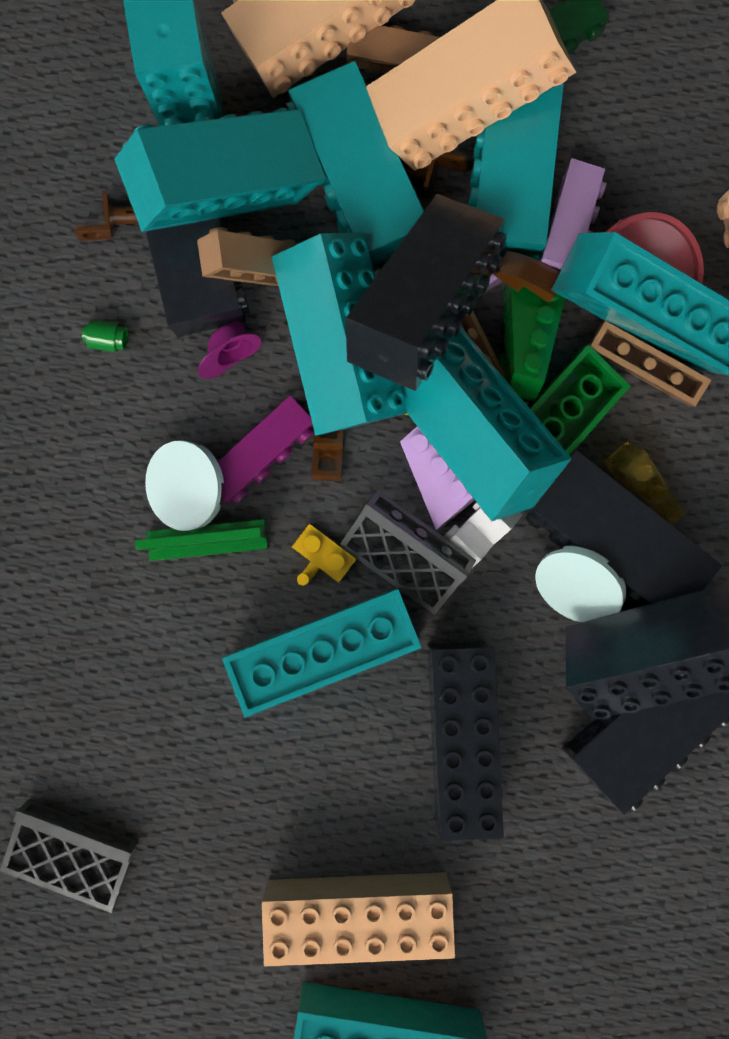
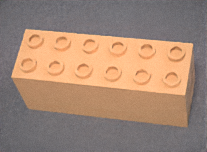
[221,0,416,98]
[366,0,576,171]
[262,872,455,966]

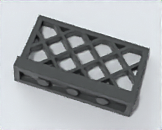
[339,490,476,615]
[0,799,139,913]

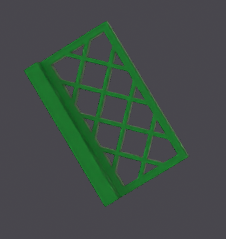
[135,519,268,561]

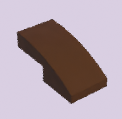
[493,251,560,303]
[312,430,344,481]

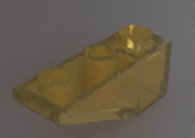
[604,442,686,526]

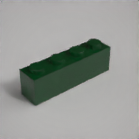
[548,0,610,54]

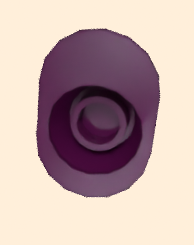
[198,321,261,379]

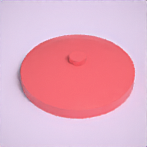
[606,212,704,284]

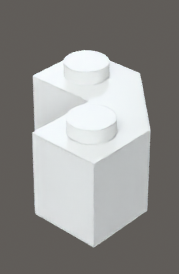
[443,502,523,568]

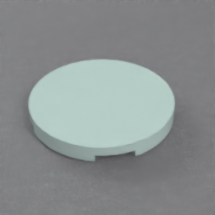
[145,440,224,531]
[535,546,626,622]

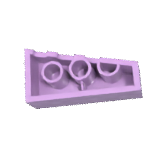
[538,158,606,272]

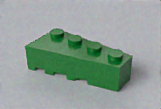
[502,283,565,402]

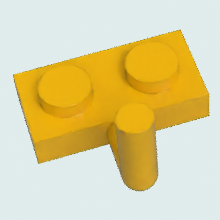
[292,524,356,586]

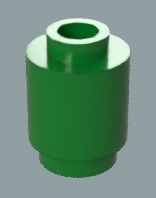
[82,319,129,352]

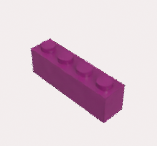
[218,396,314,504]

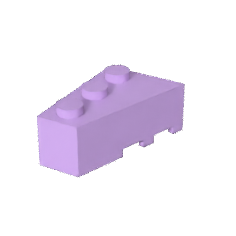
[400,426,474,530]

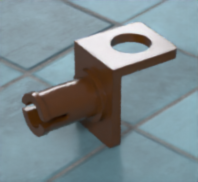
[401,153,468,199]
[75,191,138,241]

